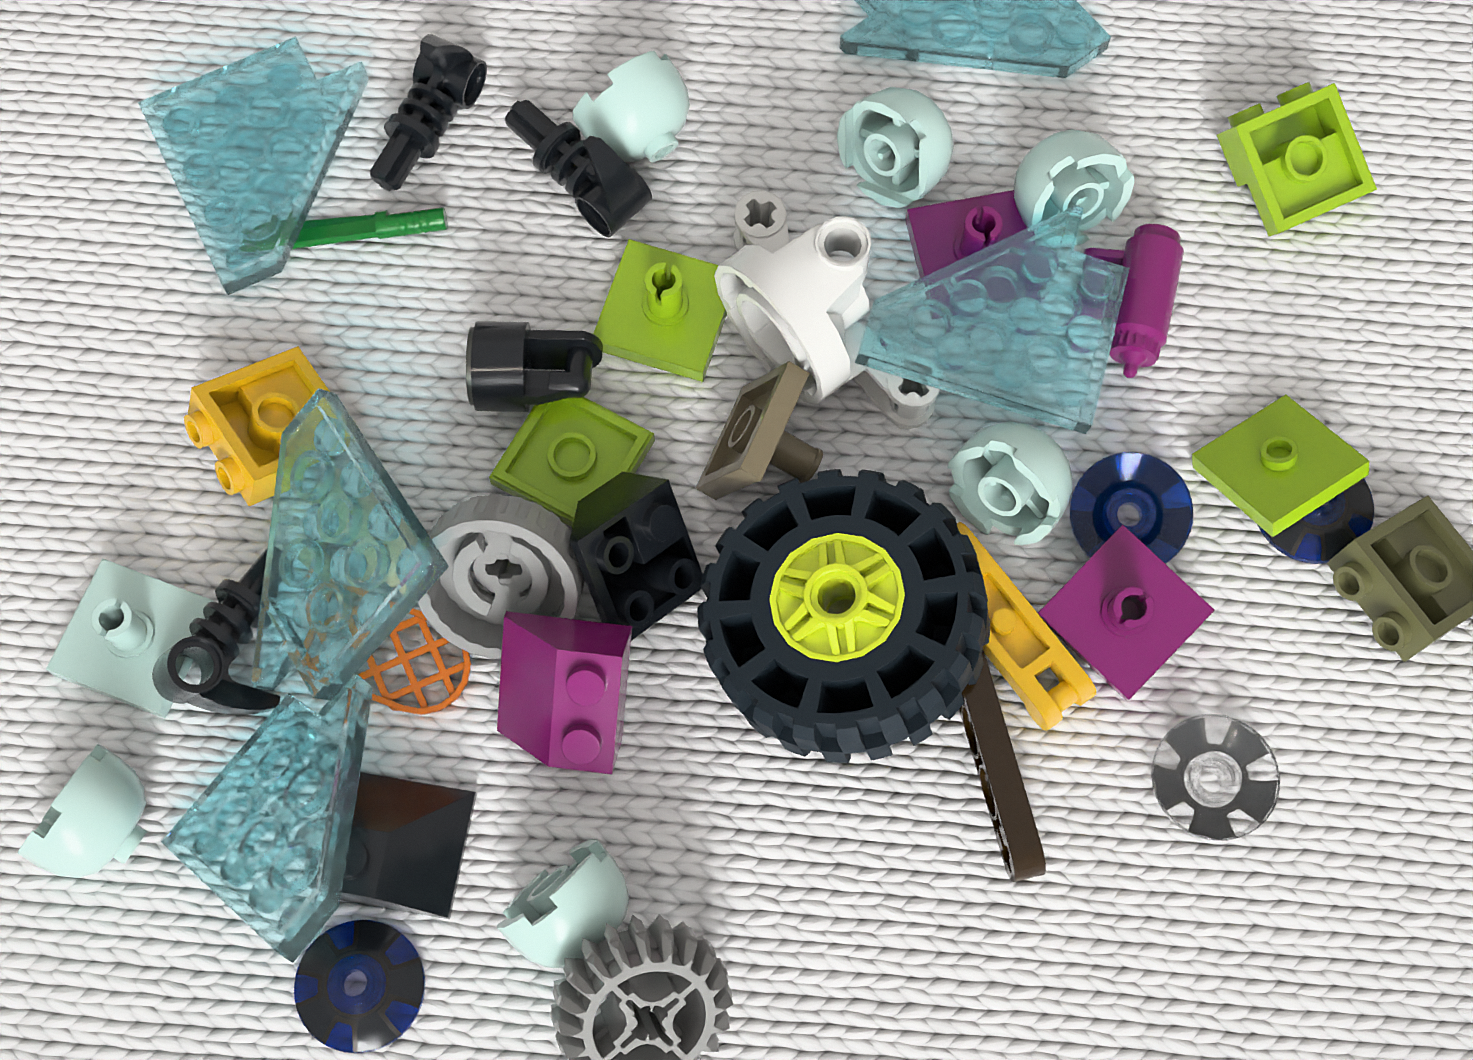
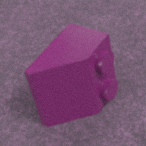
[497,611,632,775]

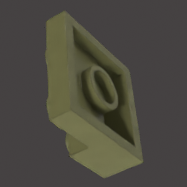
[1327,495,1473,662]

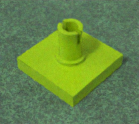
[593,239,727,382]

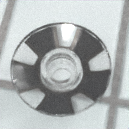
[1151,714,1280,841]

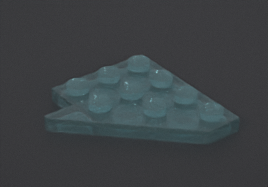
[839,0,1111,78]
[138,37,369,295]
[855,205,1130,434]
[251,388,449,701]
[161,672,373,963]

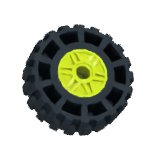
[697,469,990,763]

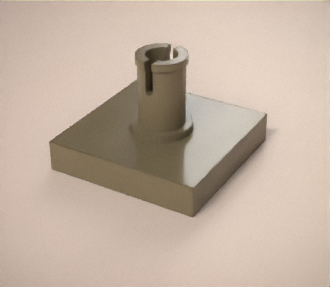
[695,361,823,500]

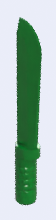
[241,207,448,254]

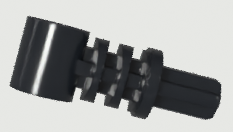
[370,34,487,191]
[505,100,652,238]
[152,547,296,715]

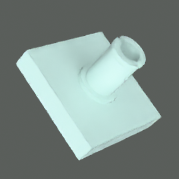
[46,558,214,718]

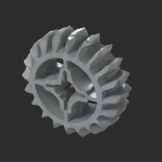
[550,914,733,1060]

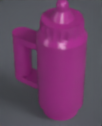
[1071,224,1184,378]

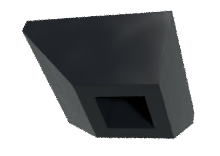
[569,472,703,641]

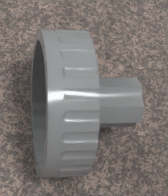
[414,494,585,660]

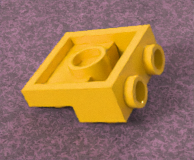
[184,346,361,506]

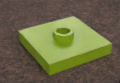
[1192,394,1369,537]
[489,397,655,527]

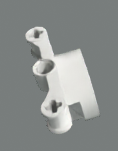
[714,190,941,429]

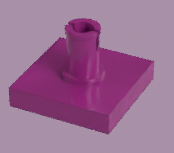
[905,190,1047,321]
[1038,525,1215,701]

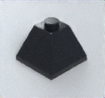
[309,771,477,920]

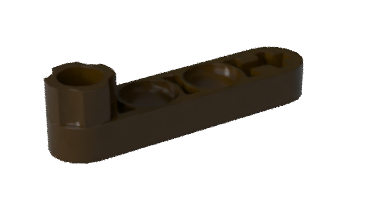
[959,650,1046,882]

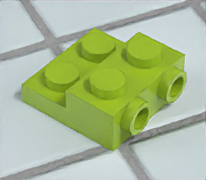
[1216,82,1377,236]

